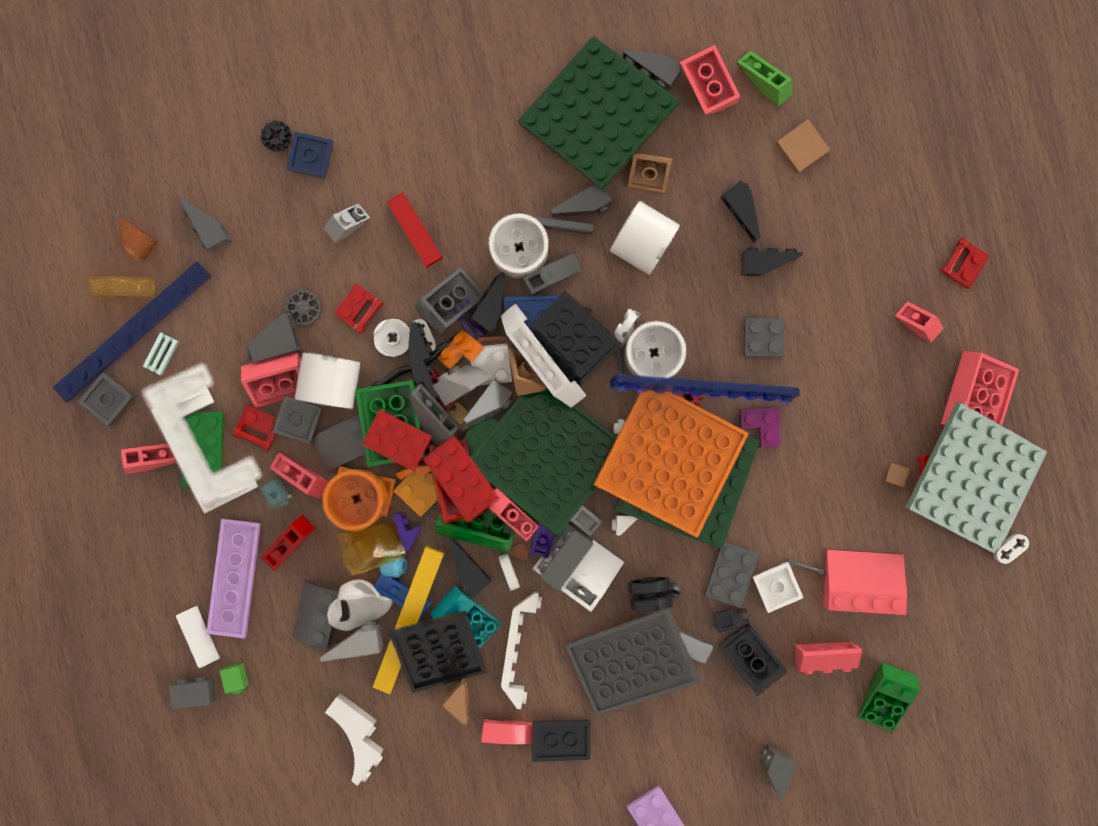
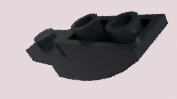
[408,322,439,399]

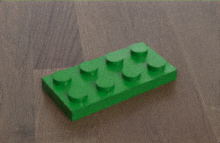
[181,411,224,488]

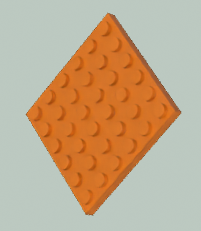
[593,380,749,538]

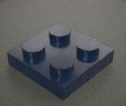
[287,132,333,179]

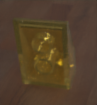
[337,523,407,576]

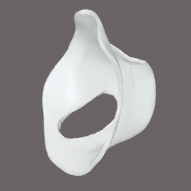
[328,579,393,631]

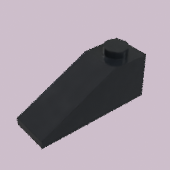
[720,181,760,243]
[466,272,505,334]
[449,538,492,597]

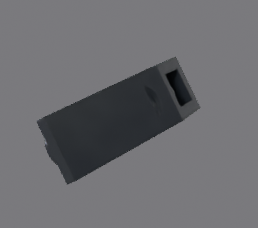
[741,247,803,276]

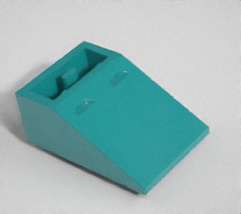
[430,584,502,650]

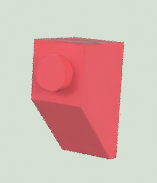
[895,301,944,343]

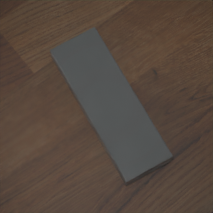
[536,216,593,235]

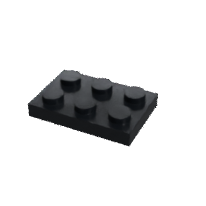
[532,719,591,762]

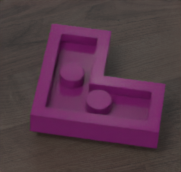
[740,408,780,447]

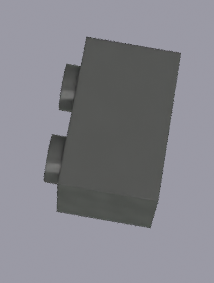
[169,676,216,709]

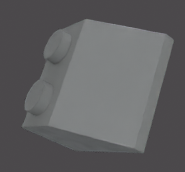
[433,365,492,405]

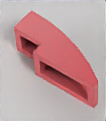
[481,719,532,744]

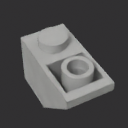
[323,203,370,243]

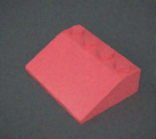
[941,351,1019,426]
[823,550,907,615]

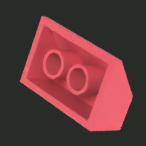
[680,45,740,115]
[241,351,301,408]
[795,642,862,674]

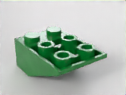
[857,662,920,732]

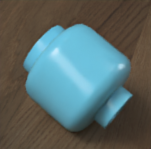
[377,551,407,578]

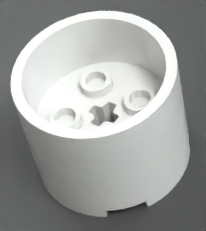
[610,201,680,275]
[489,214,548,279]
[624,321,686,382]
[295,353,360,409]

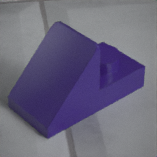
[392,512,423,552]
[530,522,554,558]

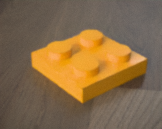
[394,472,437,517]

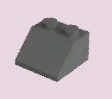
[760,744,797,799]

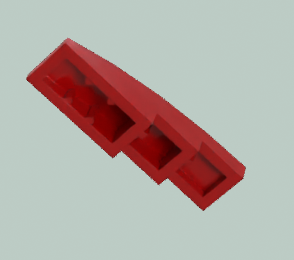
[386,192,443,268]

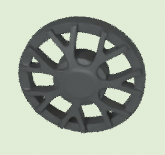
[285,290,322,325]

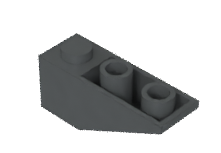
[622,49,683,91]
[179,197,232,252]
[523,253,583,296]

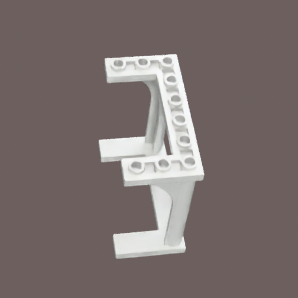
[143,365,261,514]

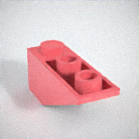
[489,486,539,541]

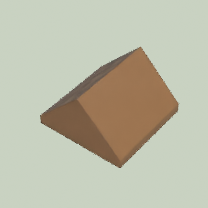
[628,153,672,193]
[508,348,547,396]
[442,678,470,725]

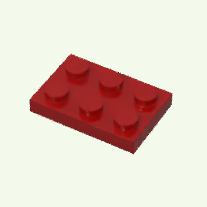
[362,409,433,471]

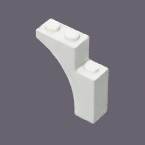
[325,693,383,786]

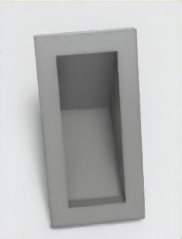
[570,505,602,536]

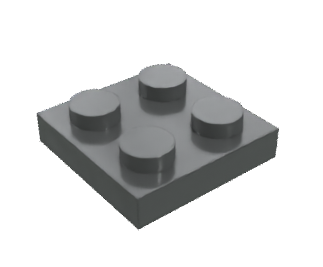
[744,318,784,357]
[78,372,134,426]
[272,396,322,444]

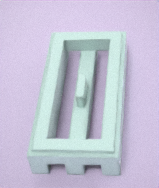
[143,332,179,375]

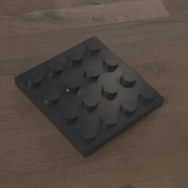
[512,291,622,387]
[390,610,486,693]

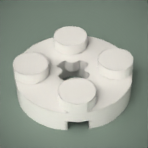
[614,309,641,347]
[374,319,410,357]

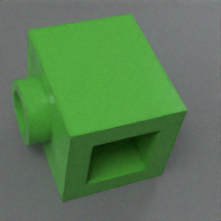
[220,662,249,695]

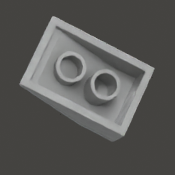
[320,621,385,662]

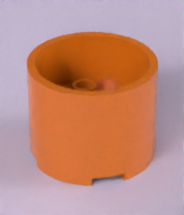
[323,468,389,531]

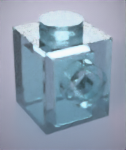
[260,478,292,509]

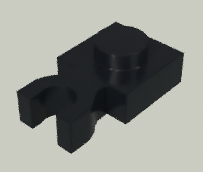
[713,608,750,633]

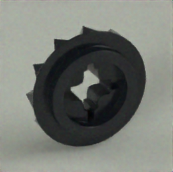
[260,120,292,151]

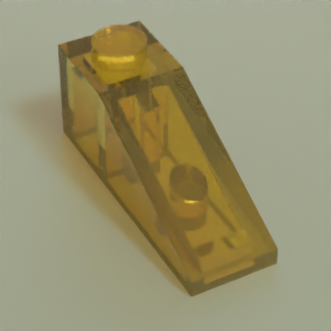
[89,276,155,298]

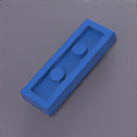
[374,574,432,619]

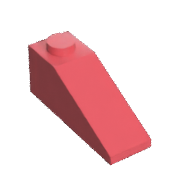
[121,443,178,474]
[270,452,329,499]

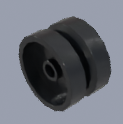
[628,577,673,611]

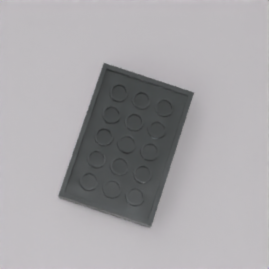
[565,608,700,716]

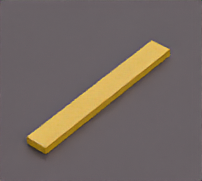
[373,546,444,694]

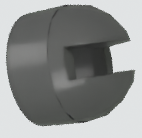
[666,583,682,599]

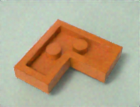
[437,330,484,370]

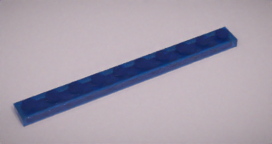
[53,262,212,402]
[610,374,800,403]

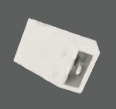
[560,540,624,611]

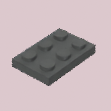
[704,542,759,608]

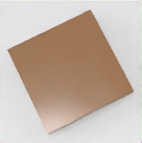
[776,119,830,173]

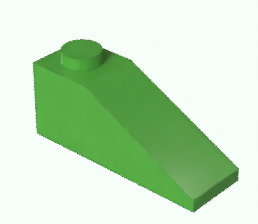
[737,51,792,106]

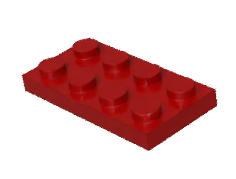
[423,436,500,522]

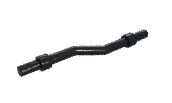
[371,334,457,387]

